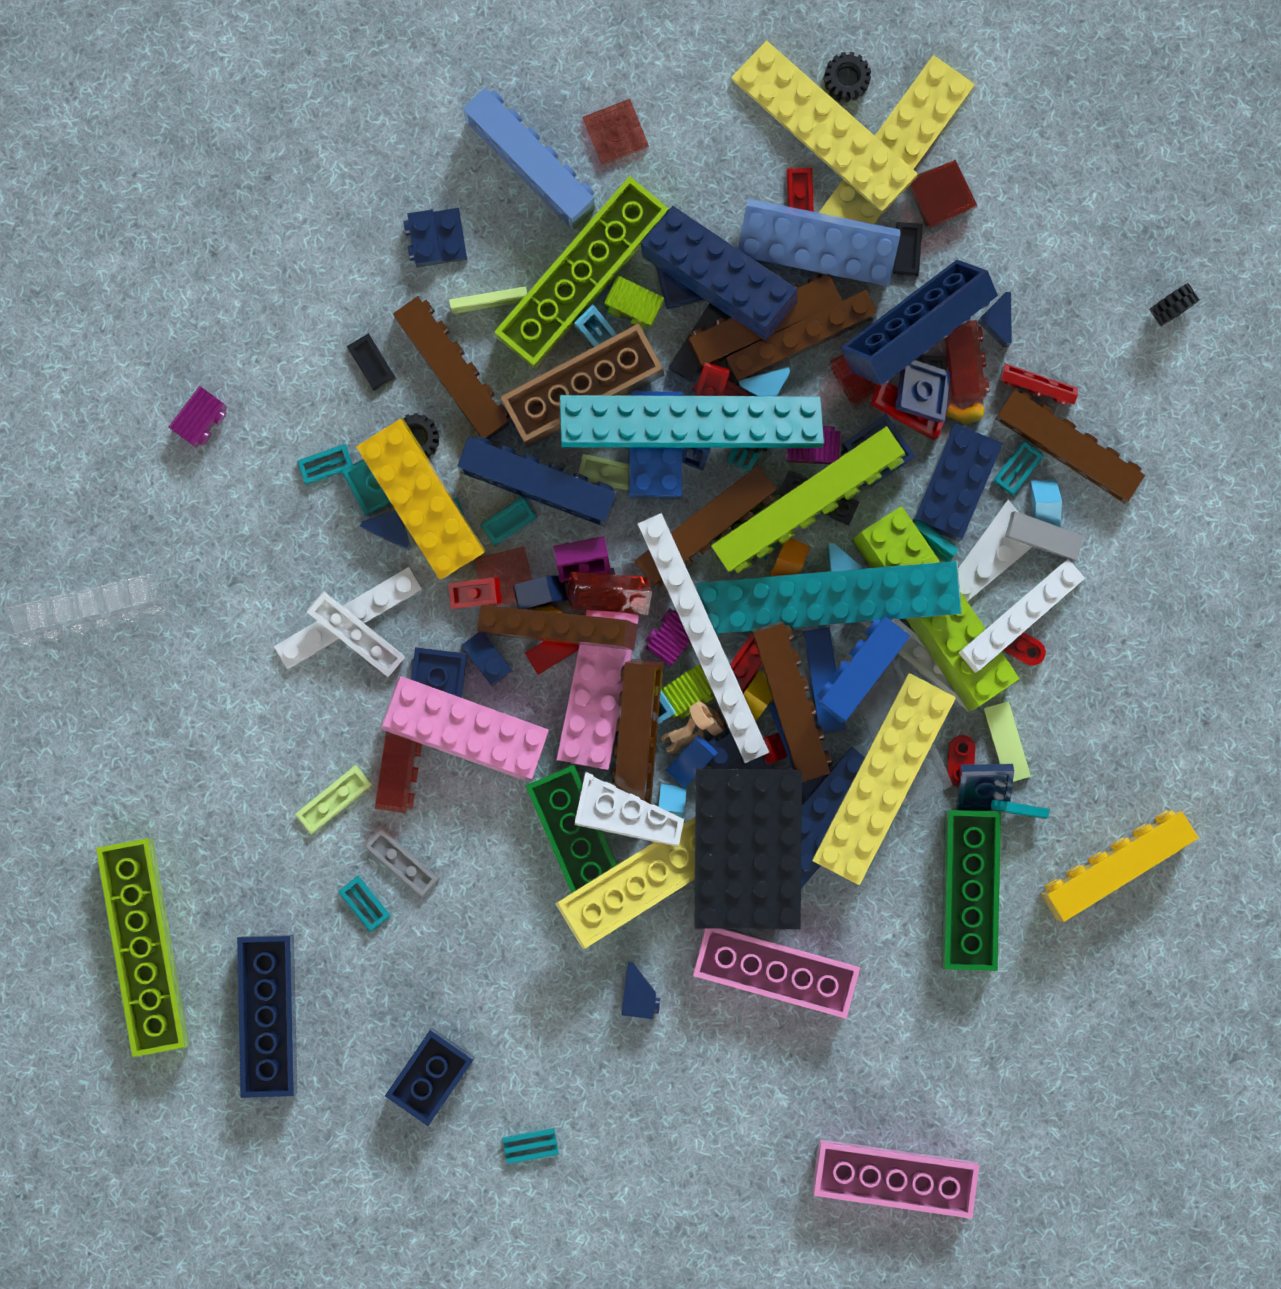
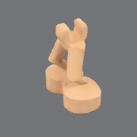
[661,701,726,754]

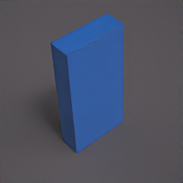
[666,735,718,789]

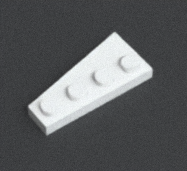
[958,500,1032,601]
[574,772,684,847]

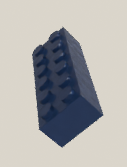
[641,206,797,341]
[841,260,998,385]
[457,436,616,527]
[801,747,865,889]
[237,935,298,1098]

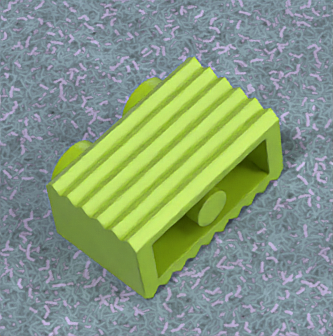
[604,276,664,330]
[661,663,715,720]

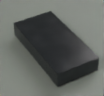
[893,222,923,276]
[347,333,396,391]

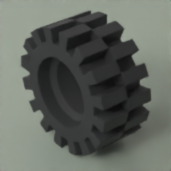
[824,52,871,102]
[1149,283,1200,326]
[400,413,440,459]

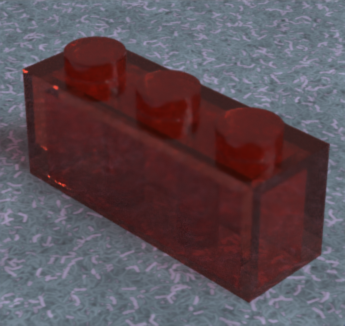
[944,320,990,404]
[567,572,652,615]
[375,731,423,813]

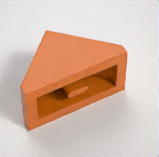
[770,538,810,576]

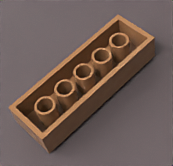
[501,324,665,448]

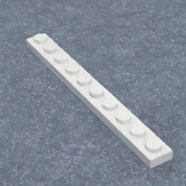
[638,513,769,763]

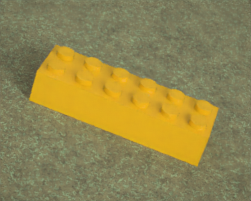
[356,418,486,580]
[1040,810,1199,922]

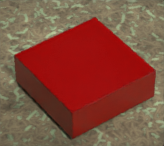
[763,733,787,764]

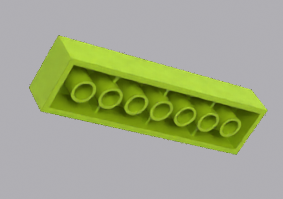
[494,175,669,370]
[711,426,906,573]
[852,506,1020,712]
[96,838,190,1057]

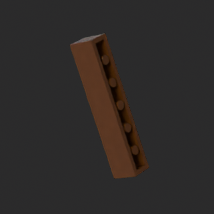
[688,274,842,371]
[725,290,877,385]
[393,296,510,440]
[995,390,1145,504]
[635,465,777,587]
[477,605,638,650]
[751,621,832,782]
[612,659,663,804]

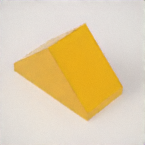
[743,671,772,722]

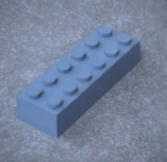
[463,87,595,230]
[738,199,900,287]

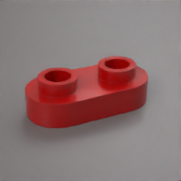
[1002,632,1046,666]
[947,735,975,787]

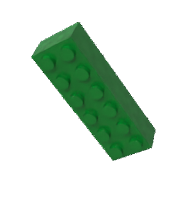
[526,765,617,893]
[941,810,1001,971]

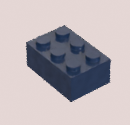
[385,1028,475,1126]

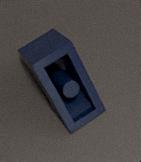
[461,632,513,687]
[621,962,661,1019]

